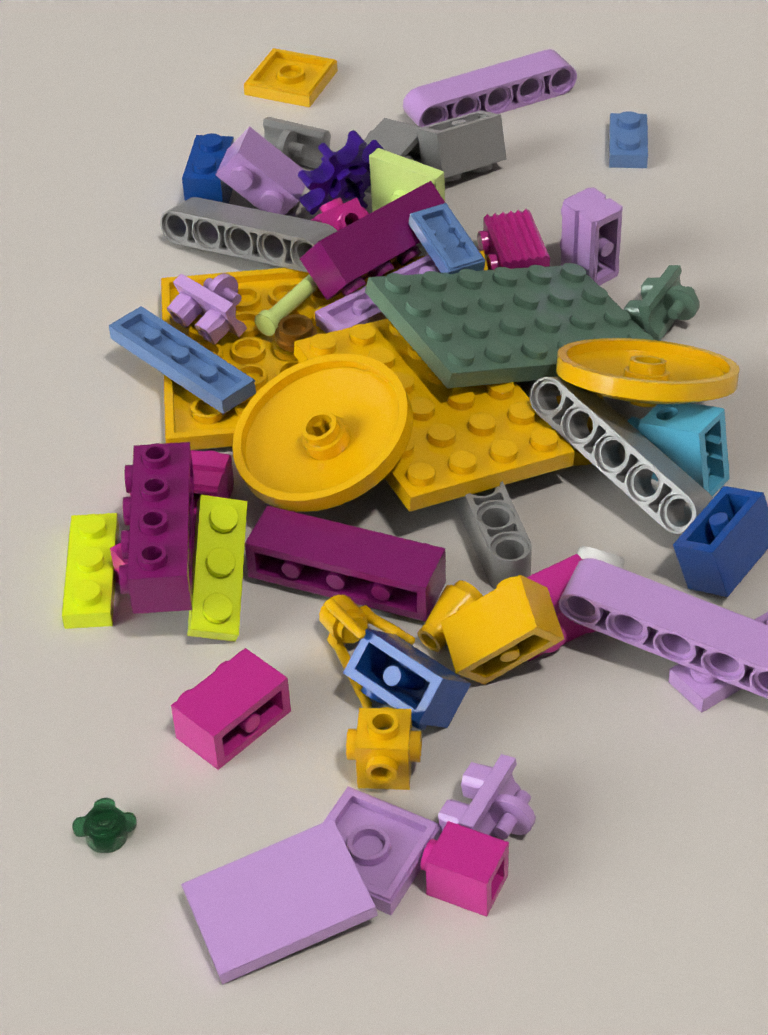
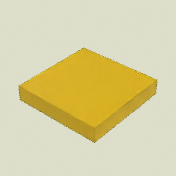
[244,48,338,107]

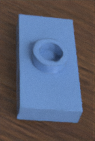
[408,203,486,274]

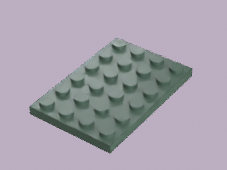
[365,263,654,388]

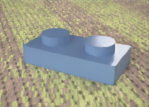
[609,111,648,168]

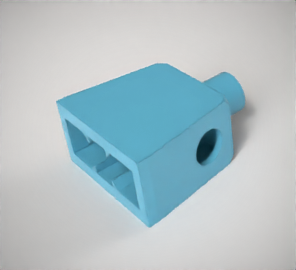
[628,403,730,496]

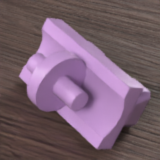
[167,273,247,345]
[438,754,536,839]

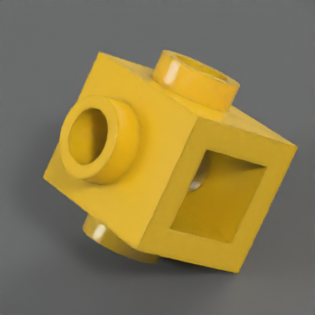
[346,707,422,790]

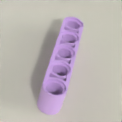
[403,49,577,127]
[558,558,768,699]

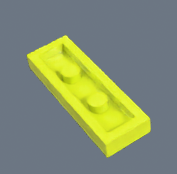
[187,495,247,642]
[62,513,119,629]

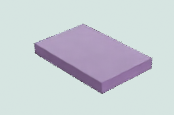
[181,819,378,985]

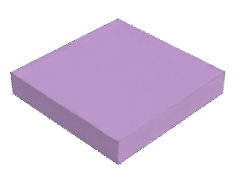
[324,786,441,915]

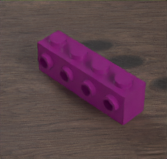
[300,181,445,300]
[119,442,194,614]
[245,506,446,622]

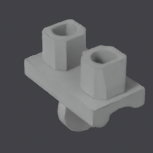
[263,117,331,168]

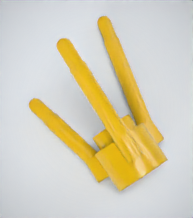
[319,595,415,708]

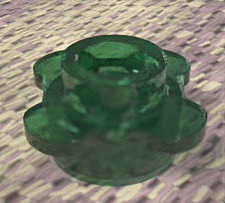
[72,798,137,853]

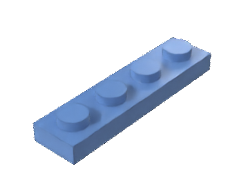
[109,306,256,414]

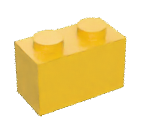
[440,575,564,685]

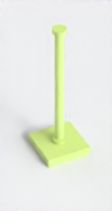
[255,148,445,336]

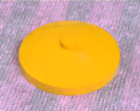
[556,338,740,407]
[232,353,413,512]

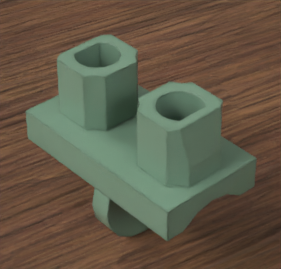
[624,265,700,341]

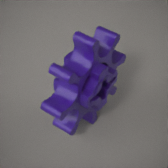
[298,130,385,215]

